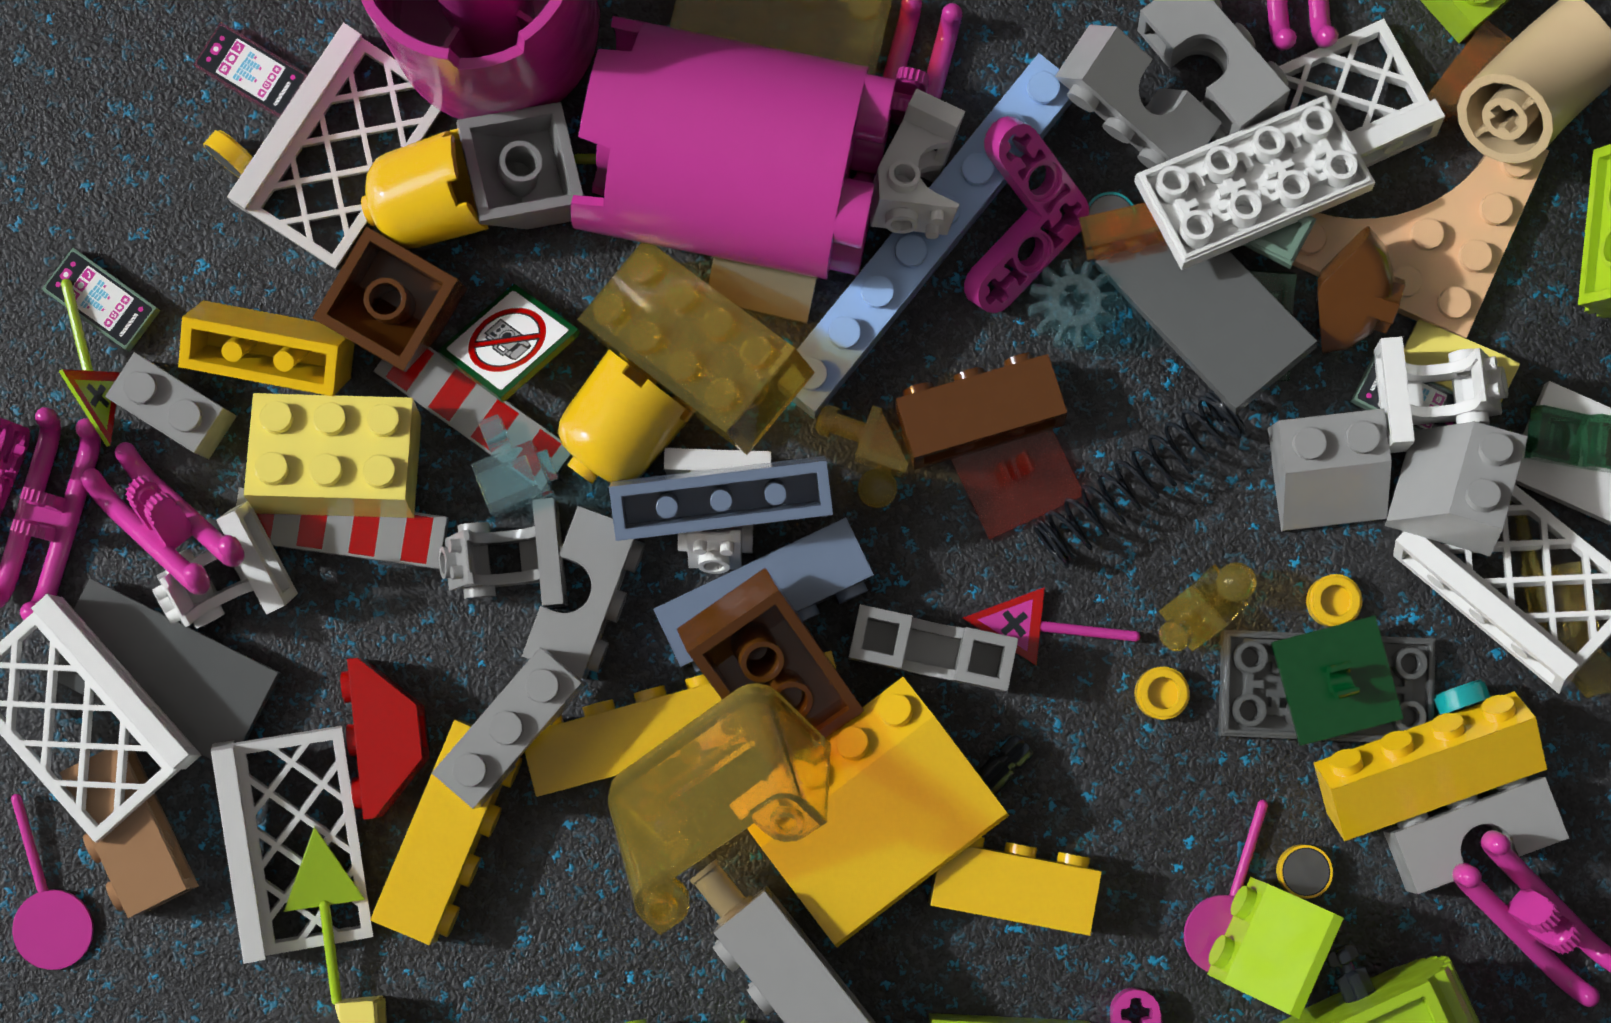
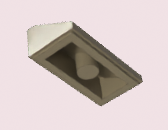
[706,257,818,324]

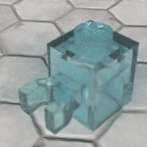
[471,414,559,518]

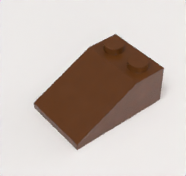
[677,568,864,772]

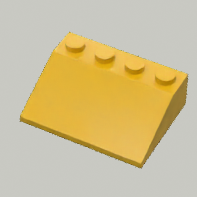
[732,677,1009,947]

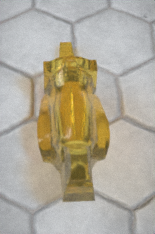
[1515,515,1611,699]

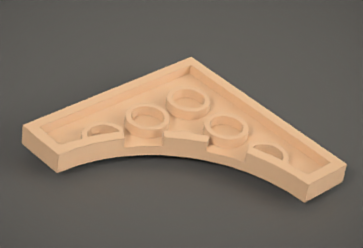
[1293,149,1549,339]

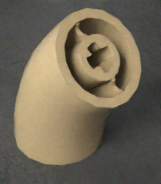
[1457,0,1611,163]

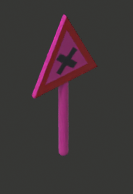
[963,587,1141,665]

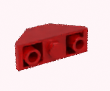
[340,658,430,820]

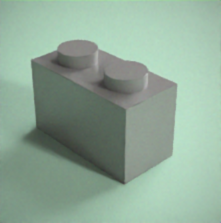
[105,352,237,460]

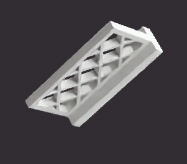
[1201,19,1445,167]
[227,22,441,270]
[1393,485,1611,694]
[0,594,201,843]
[211,726,373,964]

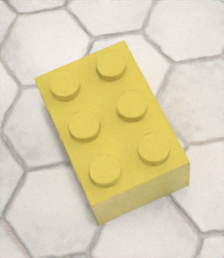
[244,393,422,518]

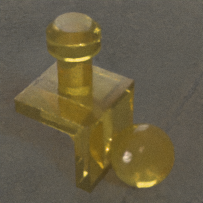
[815,405,908,508]
[1158,562,1257,652]

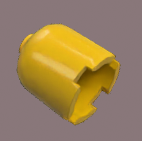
[361,129,489,249]
[558,349,693,484]

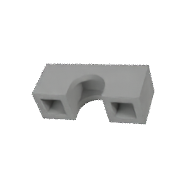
[1137,0,1290,136]
[1055,25,1222,168]
[522,506,646,679]
[848,604,1018,692]
[432,647,587,809]
[1383,776,1569,894]

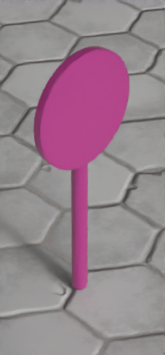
[11,794,94,970]
[1184,800,1268,972]

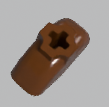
[1318,226,1406,354]

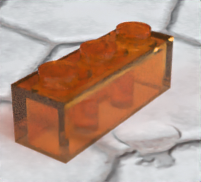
[1427,20,1512,122]
[1079,203,1168,260]

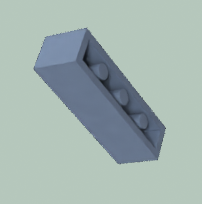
[609,456,833,541]
[653,517,874,673]

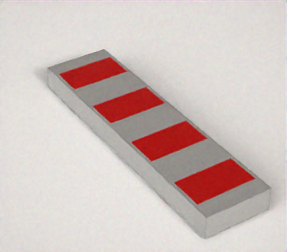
[374,347,572,493]
[236,487,449,570]

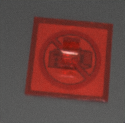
[951,429,1082,540]

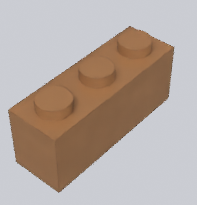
[59,743,199,918]

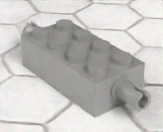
[689,859,876,1023]

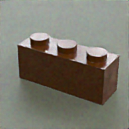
[896,352,1067,470]

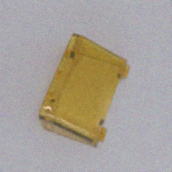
[607,683,831,935]

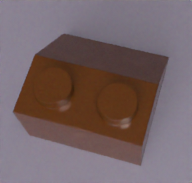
[313,227,467,372]

